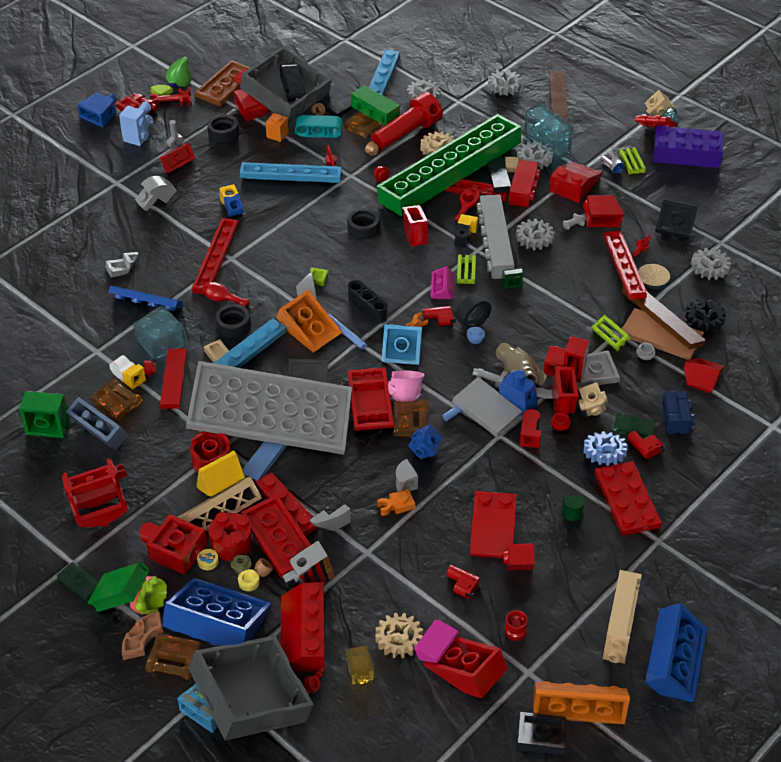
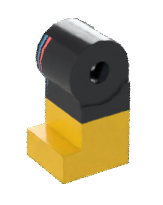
[454,214,478,248]

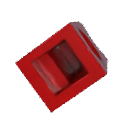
[520,409,541,448]

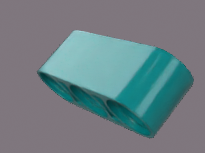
[295,115,343,138]

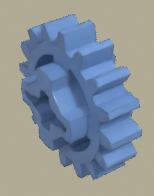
[584,431,628,466]

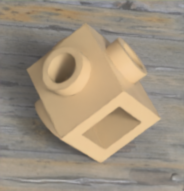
[644,90,674,117]
[578,382,608,416]

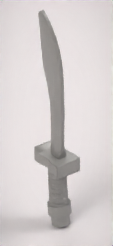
[472,368,553,399]

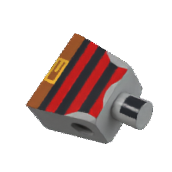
[282,541,335,587]

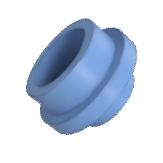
[467,327,485,344]

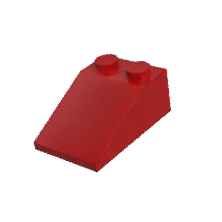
[549,162,603,203]
[470,491,516,558]
[424,637,508,698]

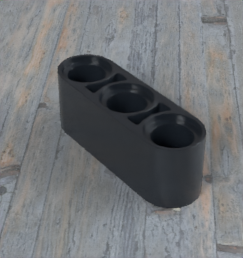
[279,64,306,102]
[348,280,388,324]

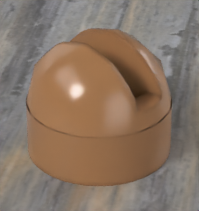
[311,103,325,116]
[365,141,379,156]
[254,558,273,577]

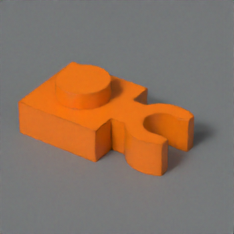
[377,489,415,516]

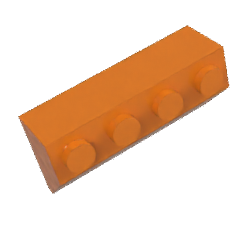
[533,681,630,724]

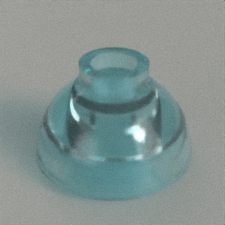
[662,107,679,128]

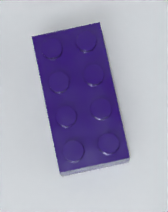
[653,126,723,168]

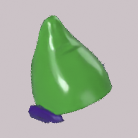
[165,57,191,88]

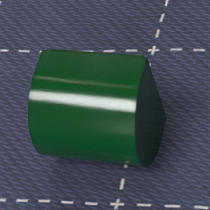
[502,268,523,289]
[562,496,585,521]

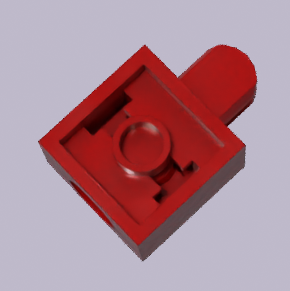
[140,514,207,575]

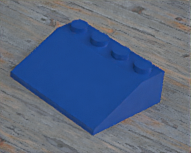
[162,577,272,646]

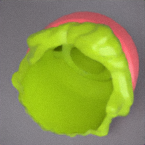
[129,576,167,614]

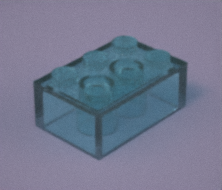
[524,103,573,161]

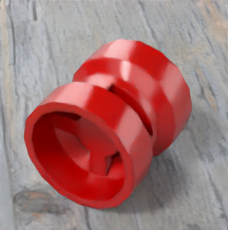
[505,610,528,641]

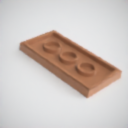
[620,308,704,360]

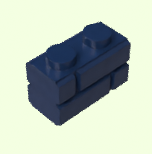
[662,391,695,434]

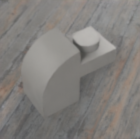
[135,176,177,211]

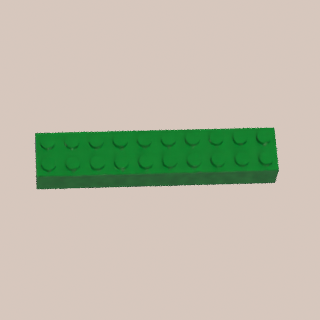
[377,114,521,216]

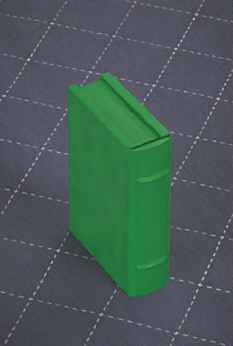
[88,562,149,612]

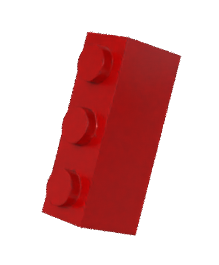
[509,160,541,207]

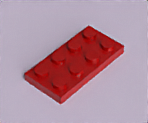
[594,461,662,536]
[241,495,311,579]

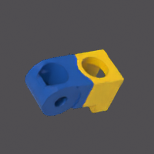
[220,184,244,217]

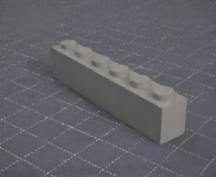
[477,195,514,279]

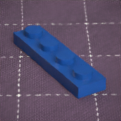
[109,286,184,311]

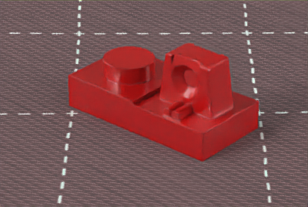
[160,143,195,173]

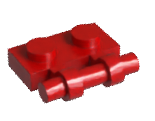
[116,93,158,115]
[635,114,677,128]

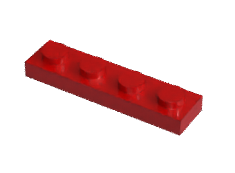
[255,472,319,536]

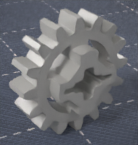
[488,69,522,96]
[407,79,441,100]
[517,141,553,169]
[516,219,554,250]
[691,248,731,280]

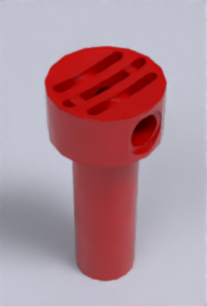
[371,92,443,151]

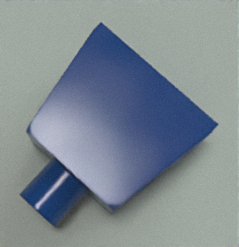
[77,93,117,127]
[498,370,538,415]

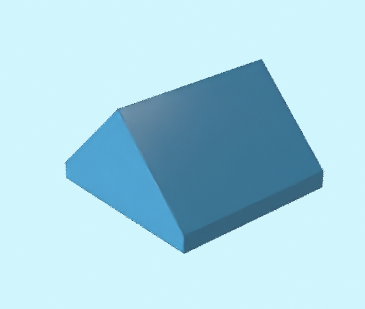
[381,324,422,365]

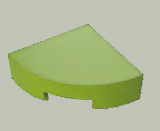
[150,85,173,96]
[310,268,328,287]

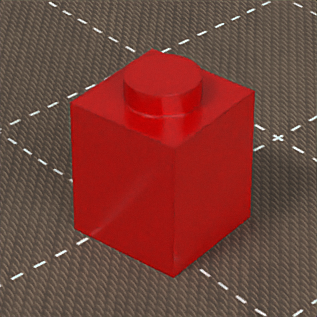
[503,544,535,570]

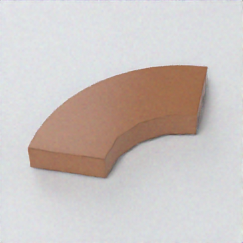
[122,611,164,660]

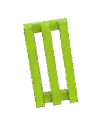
[619,147,646,175]
[457,254,476,284]
[592,315,631,351]

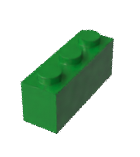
[351,85,400,126]

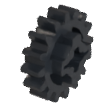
[685,298,726,333]

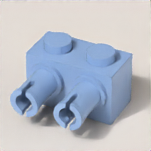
[119,102,153,146]

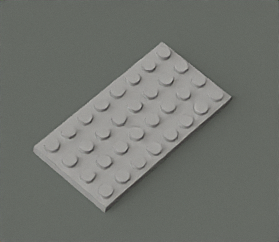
[186,361,352,455]

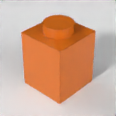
[266,113,289,142]

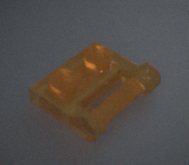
[344,111,380,137]
[91,379,143,420]
[394,399,429,436]
[146,634,201,680]

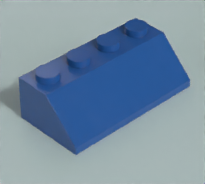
[645,603,707,702]

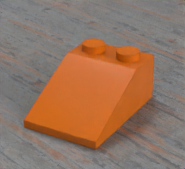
[276,290,342,353]

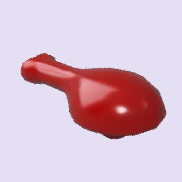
[454,187,480,222]
[203,282,250,308]

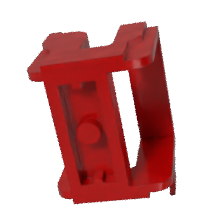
[62,458,128,527]

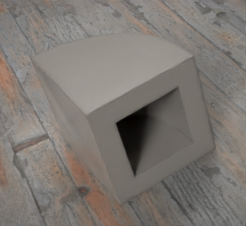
[396,459,418,492]

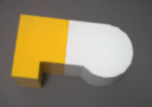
[110,355,146,389]

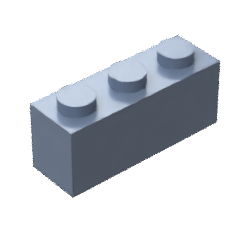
[66,397,128,451]

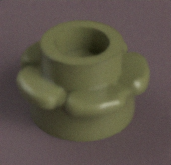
[231,555,252,574]

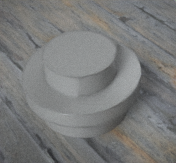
[636,342,655,360]

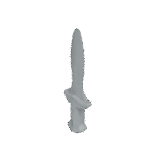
[563,213,586,230]

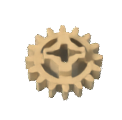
[421,131,454,156]
[375,613,423,658]

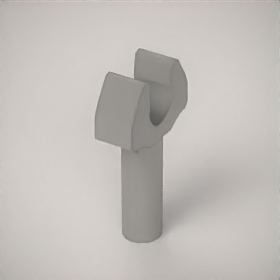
[166,120,183,149]

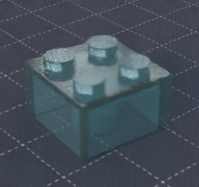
[133,307,187,360]

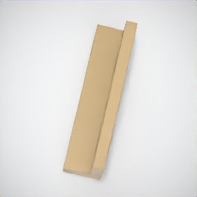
[177,477,262,532]

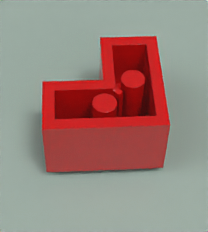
[544,336,589,383]

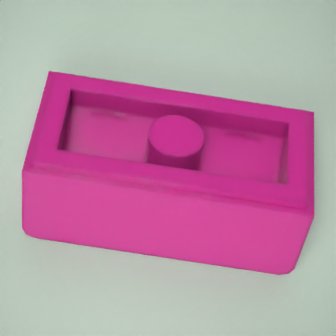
[431,266,454,299]
[415,620,459,663]

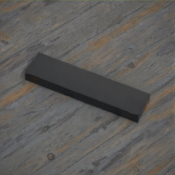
[487,155,511,192]

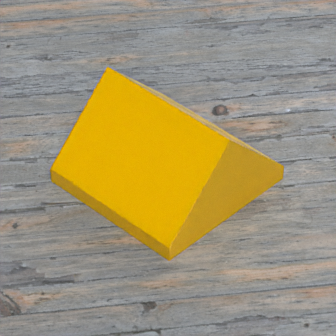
[196,451,245,497]

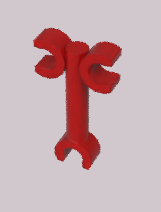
[150,87,192,106]

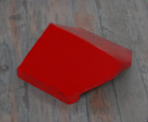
[684,358,724,393]

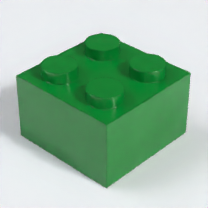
[19,391,70,438]

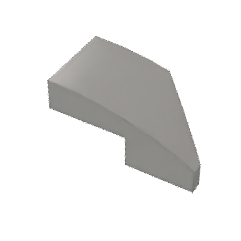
[105,252,138,277]
[296,273,317,300]
[310,505,351,531]

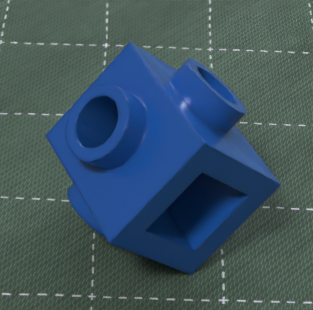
[408,425,443,459]

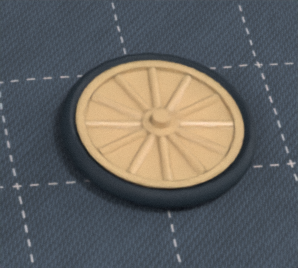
[637,262,673,290]

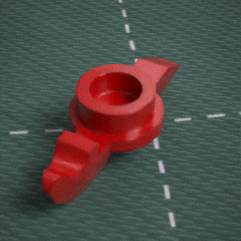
[325,145,337,166]
[631,235,651,258]
[304,667,324,695]

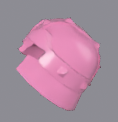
[388,370,425,402]

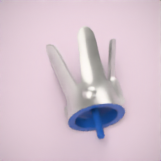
[601,149,624,173]

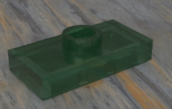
[613,412,656,438]
[57,562,99,601]

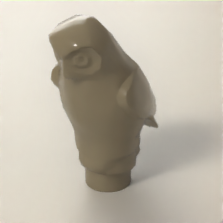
[496,343,547,386]

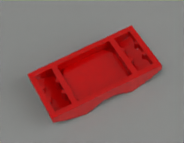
[347,367,394,431]

